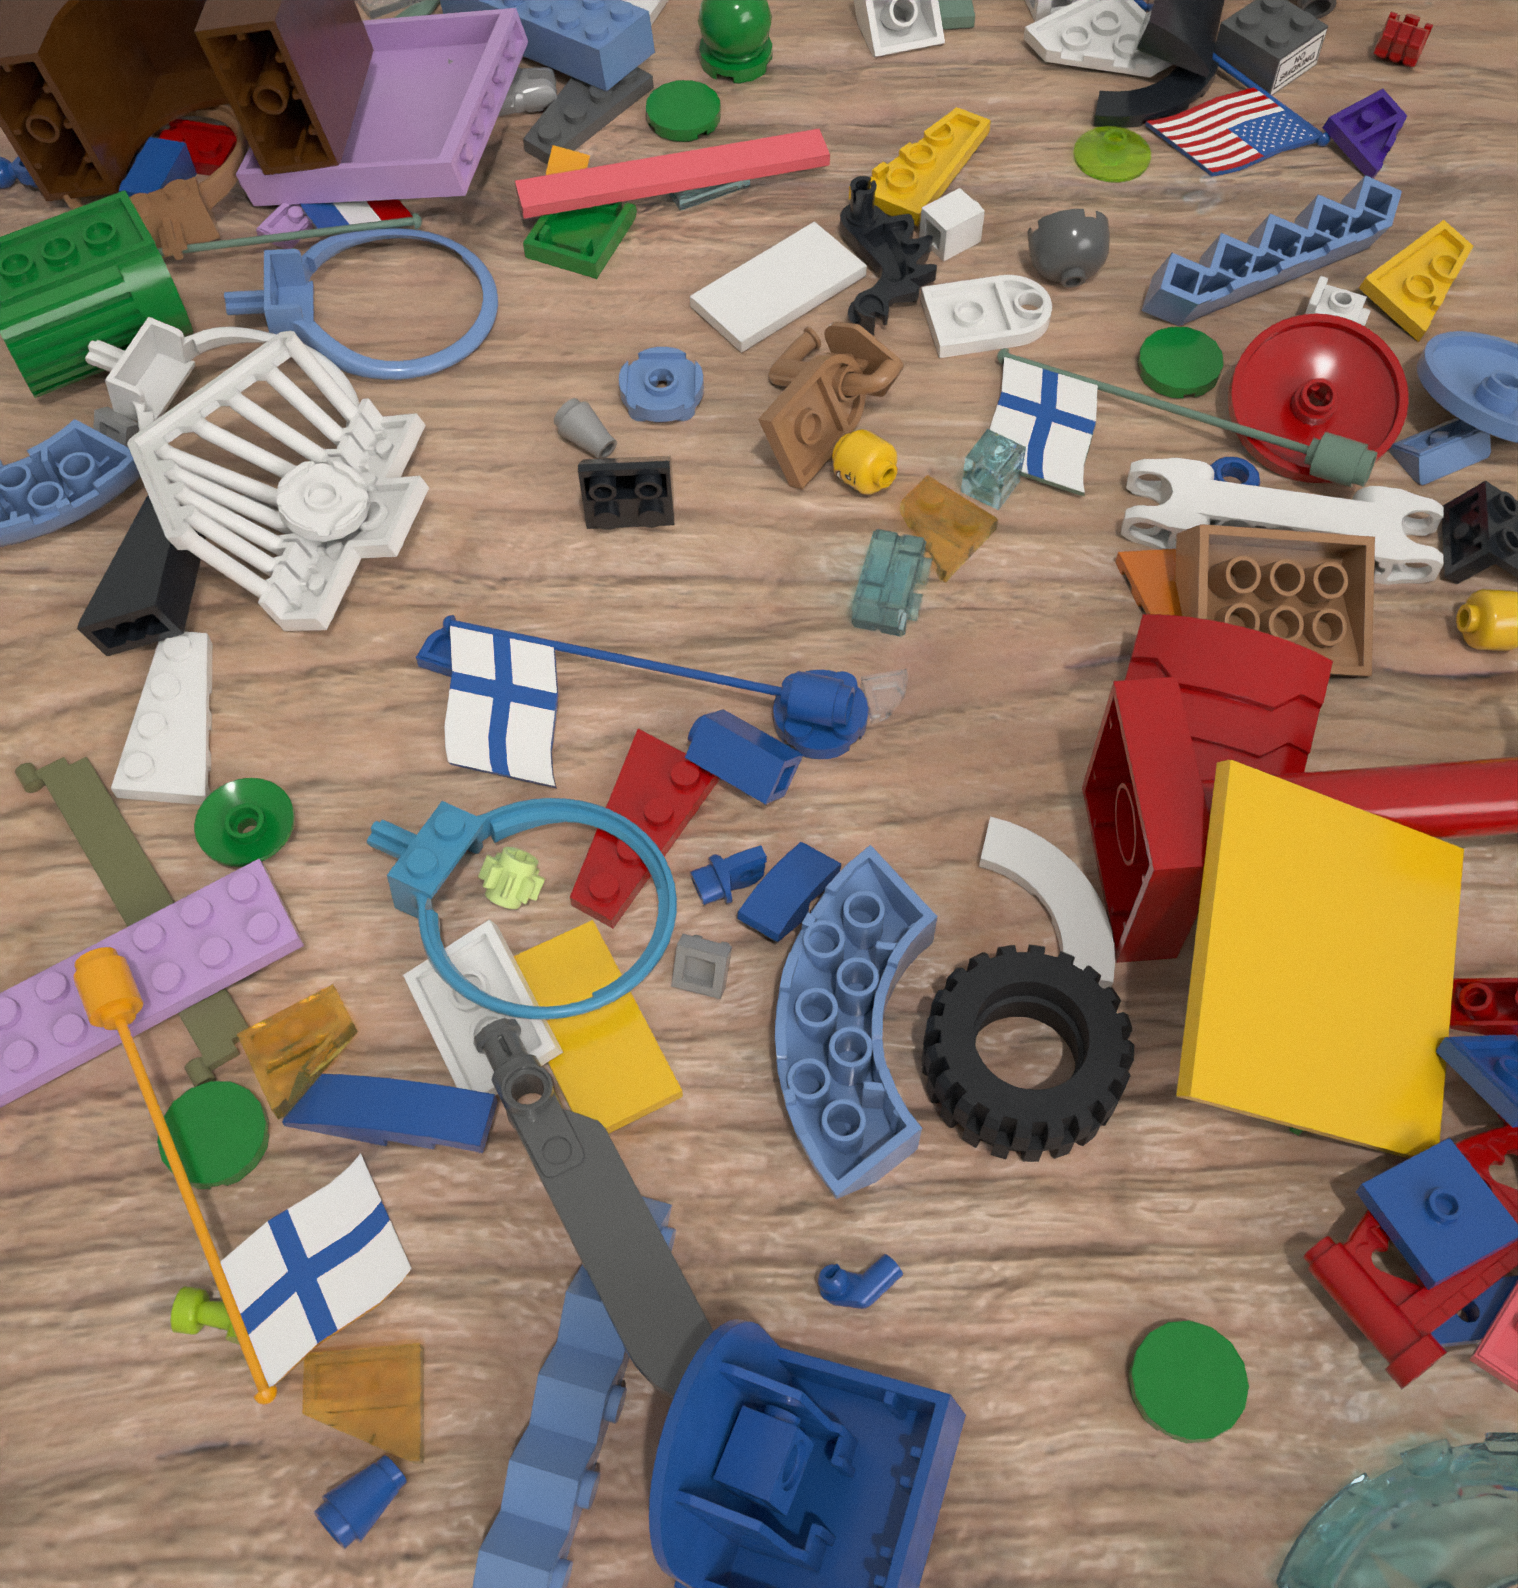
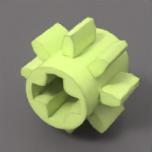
[478,847,545,909]

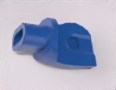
[690,845,767,905]

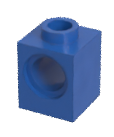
[713,1404,815,1517]

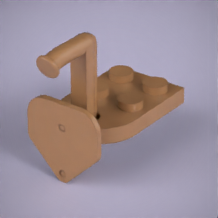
[758,322,904,489]

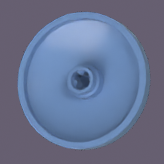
[1417,331,1518,443]

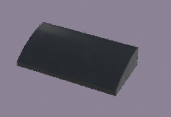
[1136,0,1224,77]

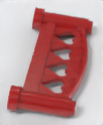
[1303,1114,1518,1390]

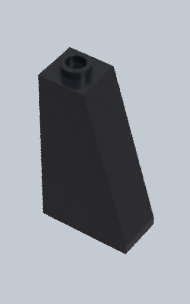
[77,495,206,656]

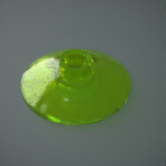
[1073,126,1151,183]

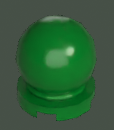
[698,0,773,83]

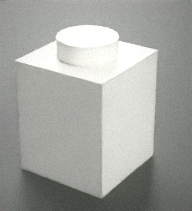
[919,188,985,262]

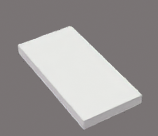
[690,222,867,353]

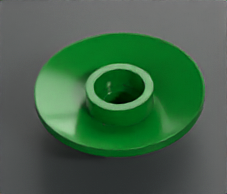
[194,778,295,867]

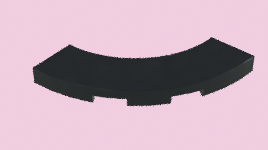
[1093,59,1219,128]

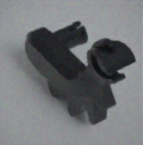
[840,176,937,336]

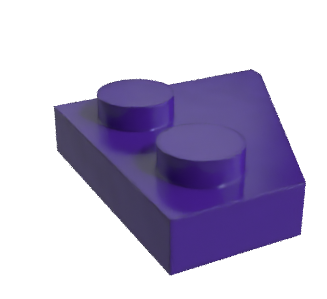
[1322,89,1407,179]

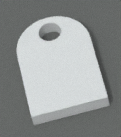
[920,275,1052,358]

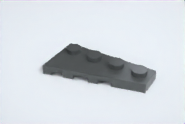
[523,67,654,165]

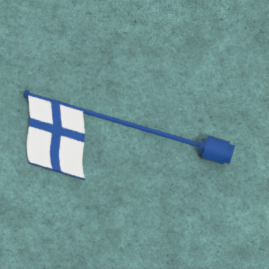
[443,615,855,789]

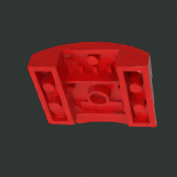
[1125,614,1333,780]

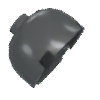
[1027,209,1110,287]

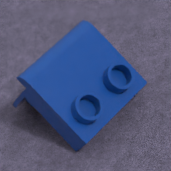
[649,1319,966,1588]

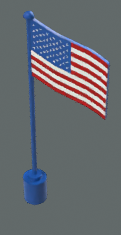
[1134,0,1331,177]

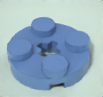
[619,347,704,422]

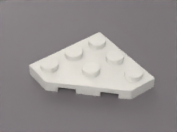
[1023,0,1174,77]

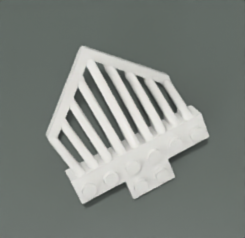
[127,331,429,631]

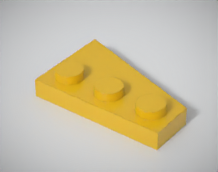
[1359,220,1473,343]

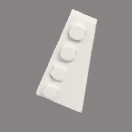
[111,632,213,805]

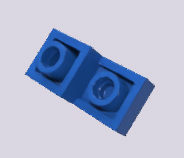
[737,842,841,942]

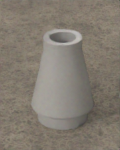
[554,398,617,459]

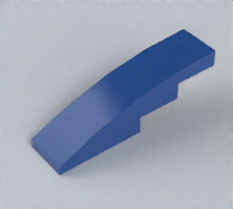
[282,1073,498,1153]

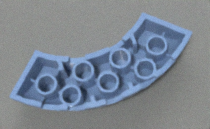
[0,419,141,547]

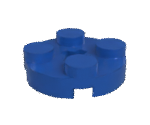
[773,670,868,759]

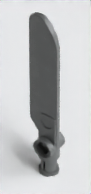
[473,1018,713,1399]

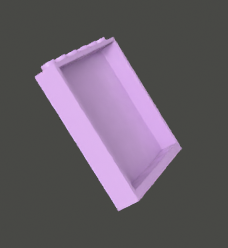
[236,8,528,206]

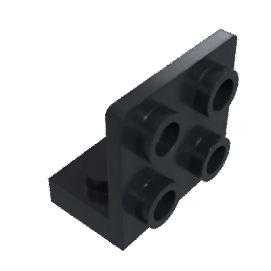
[1442,480,1518,584]

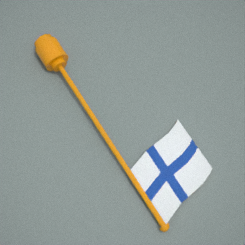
[73,947,412,1405]

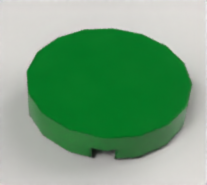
[646,80,721,142]
[1137,326,1224,399]
[157,1081,269,1189]
[1128,1320,1249,1444]

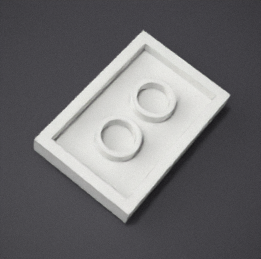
[403,919,563,1096]

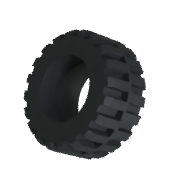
[921,944,1135,1162]

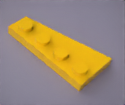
[849,107,991,226]

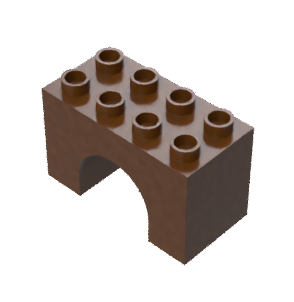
[0,0,374,201]

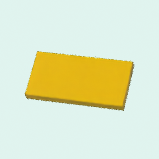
[514,920,683,1134]

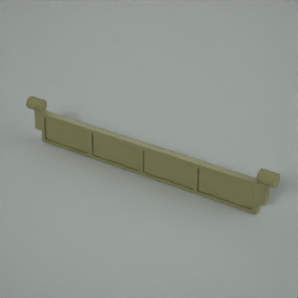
[15,757,252,1087]

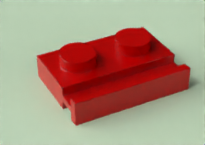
[159,119,236,176]

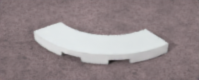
[979,816,1115,989]

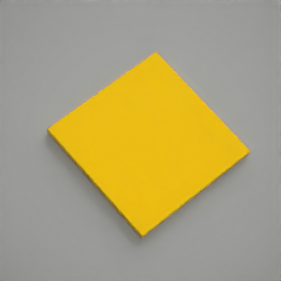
[1176,760,1464,1159]

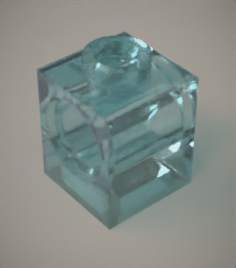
[961,429,1026,510]

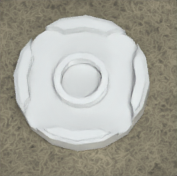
[276,460,369,542]

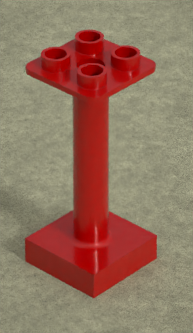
[1082,677,1518,963]

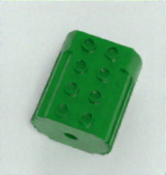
[0,190,194,398]

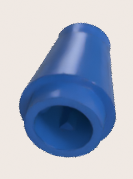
[314,1455,407,1549]

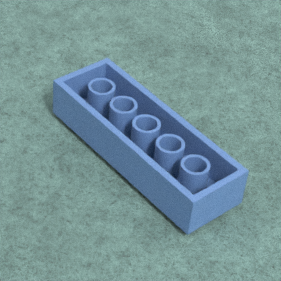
[440,0,655,91]

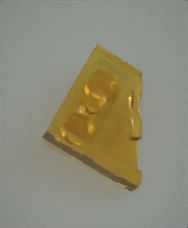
[900,475,998,583]
[237,984,358,1120]

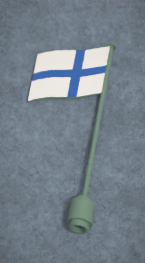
[987,348,1378,497]

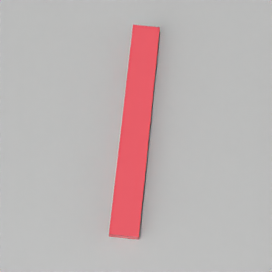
[515,128,830,219]

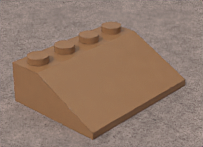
[1175,524,1375,677]

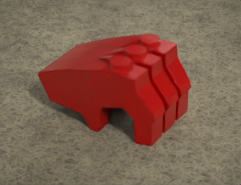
[1373,11,1433,67]

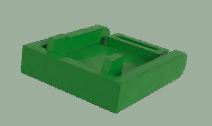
[523,202,637,279]

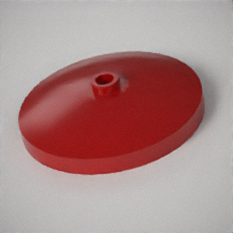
[1228,314,1409,483]

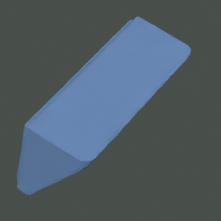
[1389,417,1491,485]

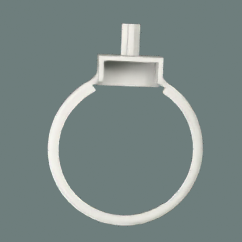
[85,317,360,513]

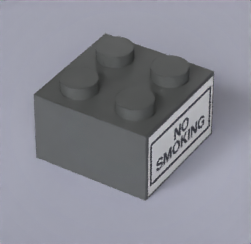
[1214,0,1328,95]

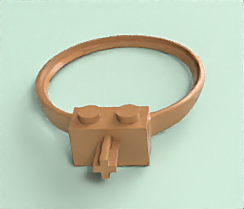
[63,105,248,260]

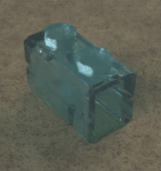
[851,529,933,637]

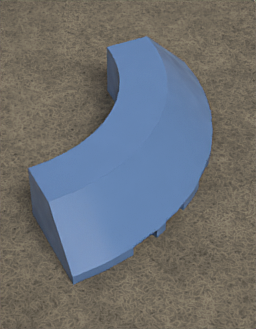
[775,845,938,1199]

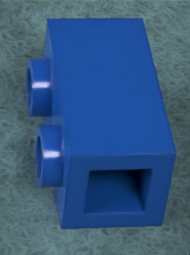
[119,137,197,197]
[685,709,804,804]

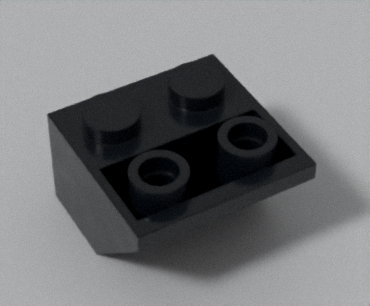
[578,456,675,530]

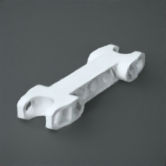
[1121,458,1444,585]

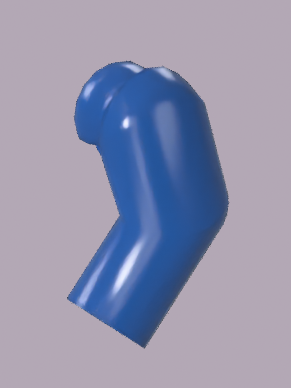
[817,1254,903,1309]

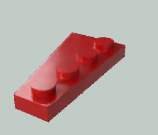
[570,729,719,929]

